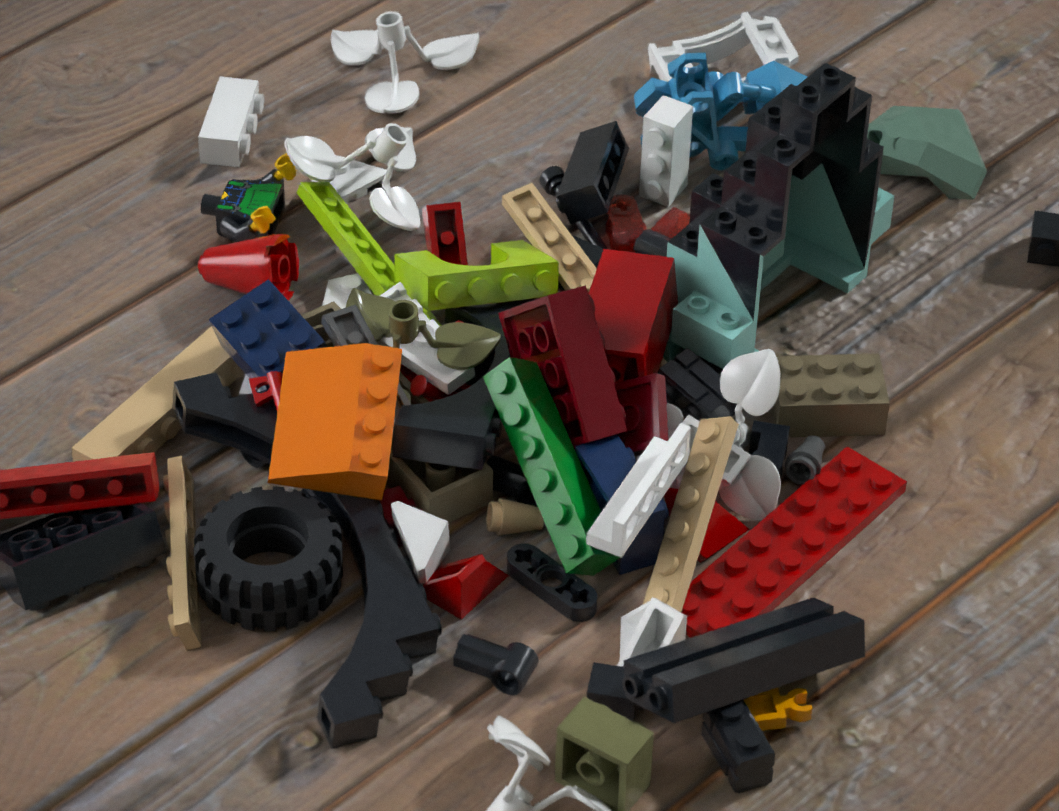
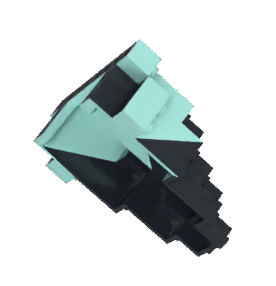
[663,63,894,371]

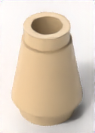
[486,498,544,536]

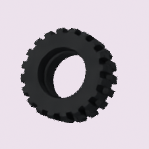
[194,486,343,632]

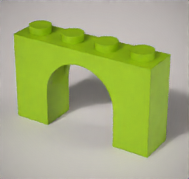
[394,240,559,311]

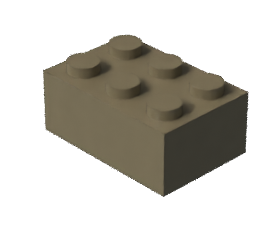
[772,353,890,437]

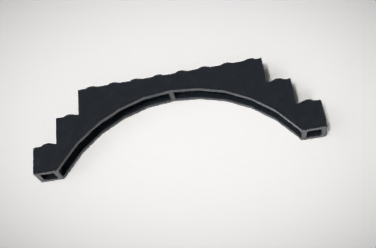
[172,372,442,749]

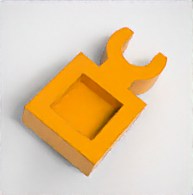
[743,687,813,731]

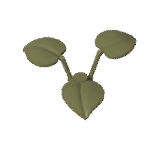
[345,288,501,403]

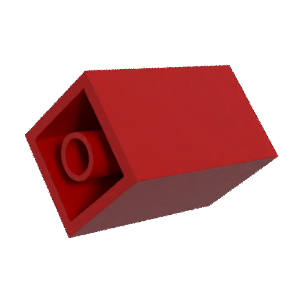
[588,249,678,383]

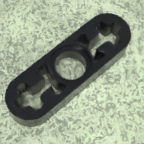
[507,543,597,622]

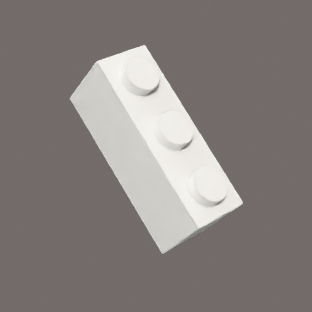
[198,77,264,167]
[639,95,693,207]

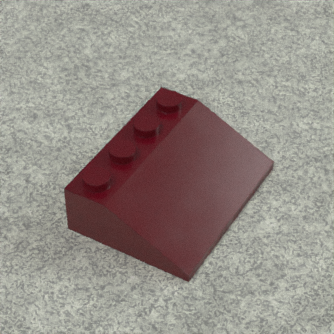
[498,285,627,446]

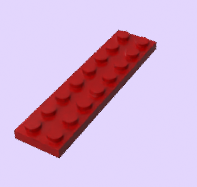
[681,446,907,638]

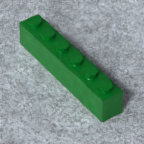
[483,357,620,576]

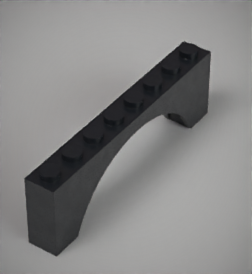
[392,298,536,470]

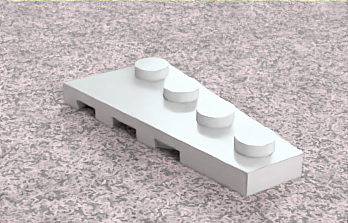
[377,282,475,395]

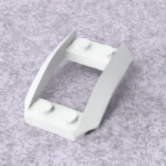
[648,12,799,83]

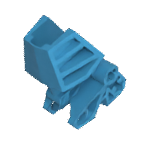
[634,53,807,170]

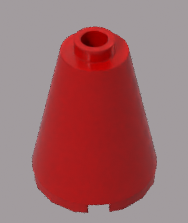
[198,233,299,301]

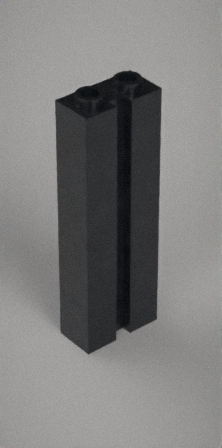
[623,597,865,723]

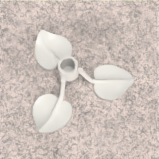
[331,11,479,113]
[285,123,420,231]
[638,349,781,521]
[486,715,612,811]

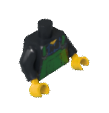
[201,153,296,243]

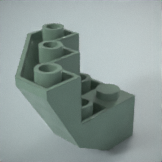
[867,106,987,200]

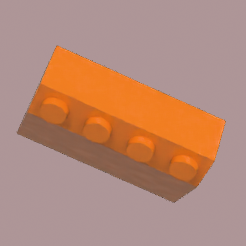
[268,343,402,500]

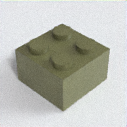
[555,697,654,811]

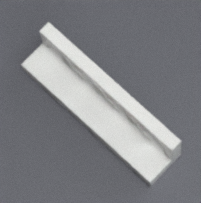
[586,423,691,558]

